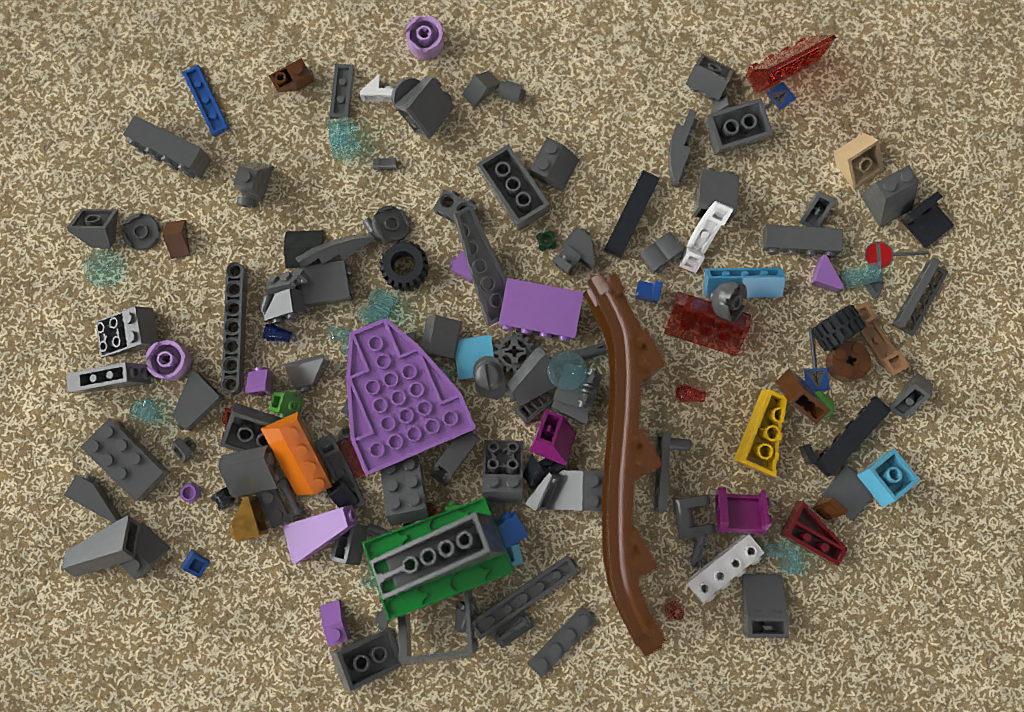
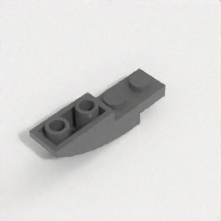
[668,109,698,187]

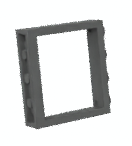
[398,588,479,666]

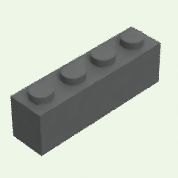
[762,225,843,258]

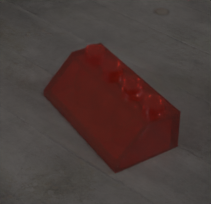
[664,291,751,357]

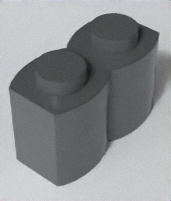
[638,232,684,274]

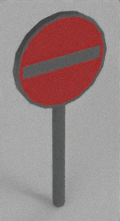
[865,241,929,269]

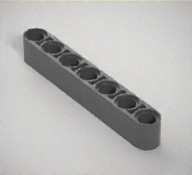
[221,262,248,395]

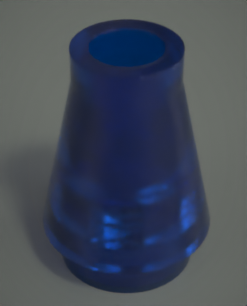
[262,323,292,343]

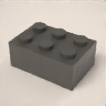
[380,456,429,526]

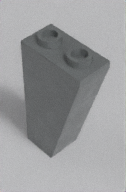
[66,362,152,394]

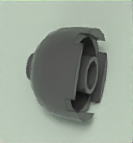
[710,281,747,321]

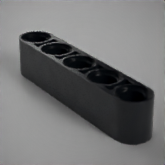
[604,170,660,259]
[814,396,891,477]

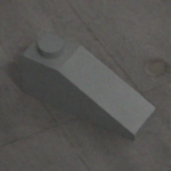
[64,473,122,523]

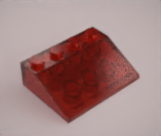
[745,34,836,94]

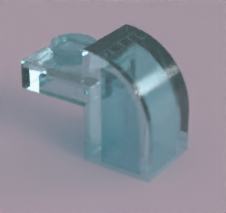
[761,540,804,575]

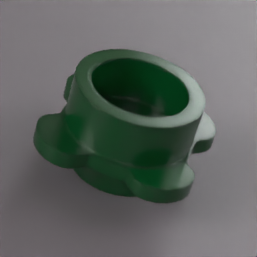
[536,231,557,251]

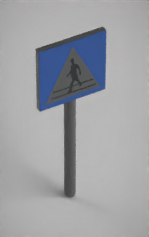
[764,82,796,110]
[804,327,830,392]

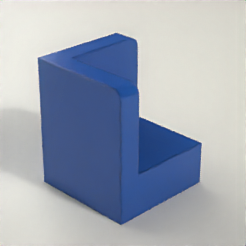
[635,280,663,303]

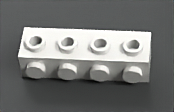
[685,533,764,602]

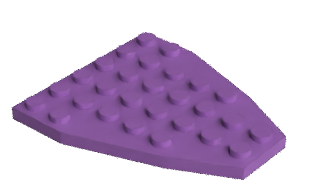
[346,318,476,476]

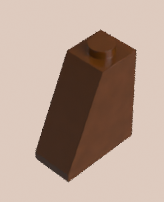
[776,368,830,424]

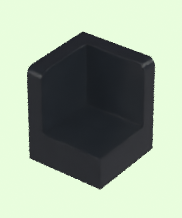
[326,477,358,508]

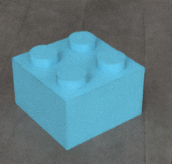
[857,448,920,507]

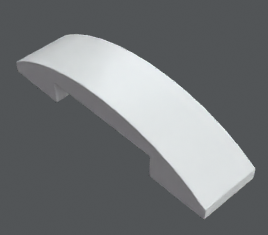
[679,201,733,273]

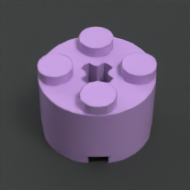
[406,16,444,61]
[146,340,192,381]

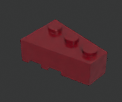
[779,501,848,566]

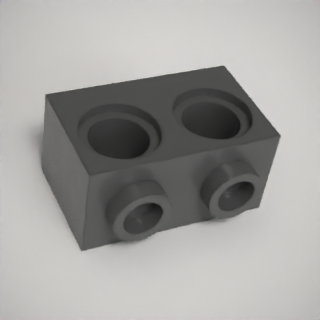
[433,189,478,224]

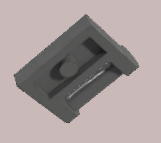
[256,477,304,529]

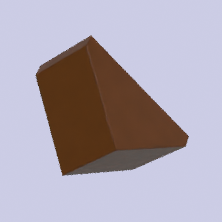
[162,220,190,259]

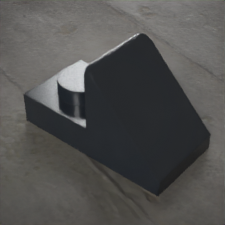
[523,453,564,489]

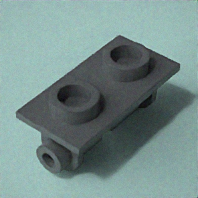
[491,610,534,648]

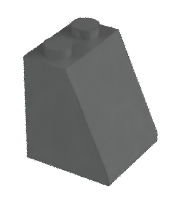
[394,76,455,139]
[860,165,919,227]
[692,168,739,223]

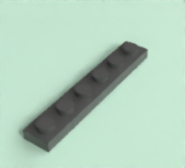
[474,555,578,640]

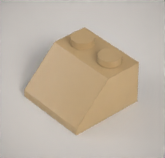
[833,133,884,190]

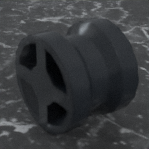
[210,487,236,511]

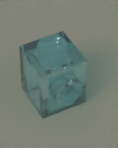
[129,398,163,426]

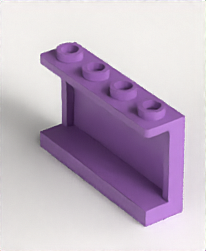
[498,278,584,341]

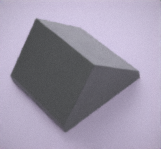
[420,315,462,359]

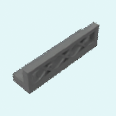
[892,258,948,336]

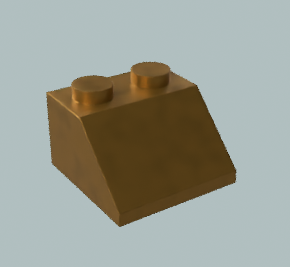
[230,496,269,543]

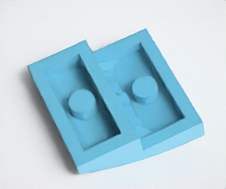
[455,334,494,380]

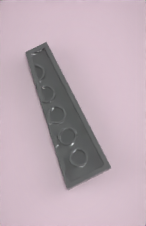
[453,205,507,326]

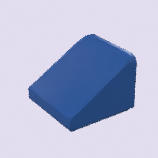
[181,549,210,578]

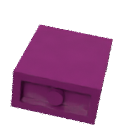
[715,487,772,534]

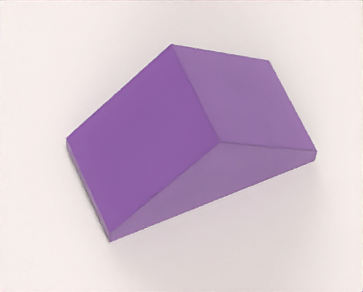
[810,254,844,293]

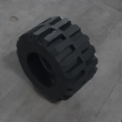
[379,240,429,292]
[811,305,866,351]

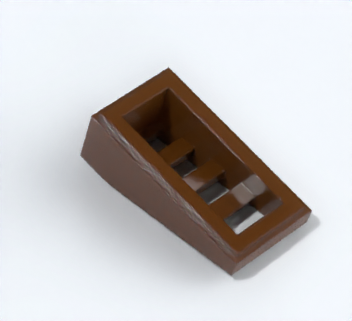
[813,497,848,520]

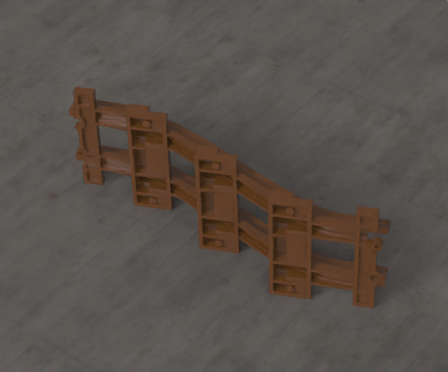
[583,272,668,657]

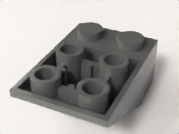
[95,306,159,358]
[482,440,523,503]
[742,574,789,638]

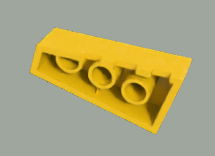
[733,389,787,477]

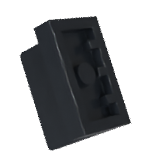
[900,191,954,248]

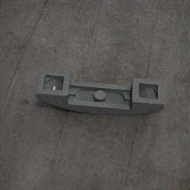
[314,433,366,509]

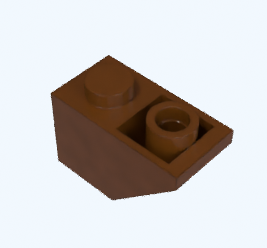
[269,58,314,93]

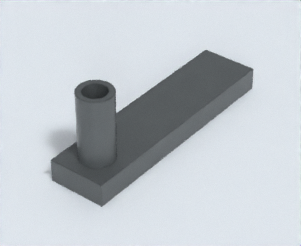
[653,433,692,512]

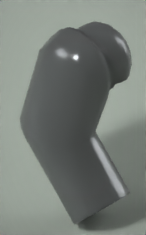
[363,218,383,241]
[259,293,274,322]

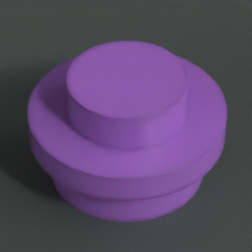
[180,483,201,503]

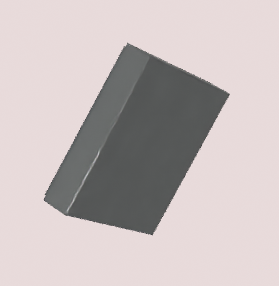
[821,466,873,521]

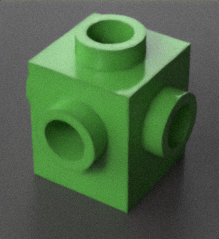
[269,390,303,418]

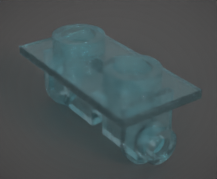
[840,261,883,289]

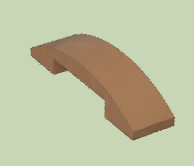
[856,302,910,376]

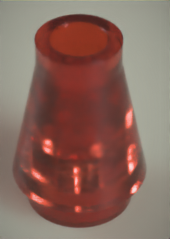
[675,384,706,403]
[665,601,684,621]

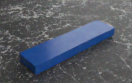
[182,64,230,137]

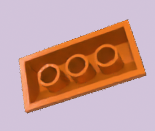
[261,412,332,495]

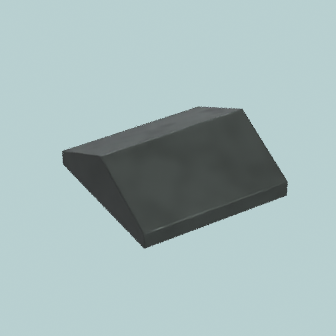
[283,230,323,268]

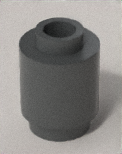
[497,80,526,104]

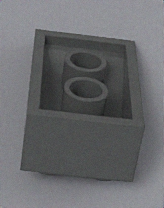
[546,470,603,511]
[330,627,403,692]

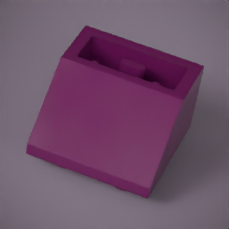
[529,409,577,466]

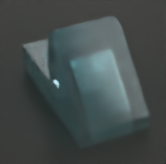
[326,326,351,355]

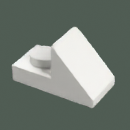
[360,75,394,102]

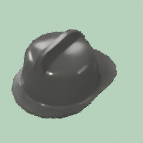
[473,356,506,400]

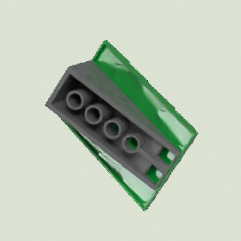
[362,497,515,620]

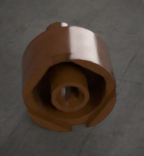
[826,341,871,382]

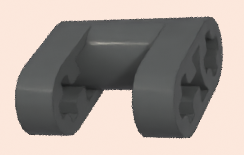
[673,494,716,539]

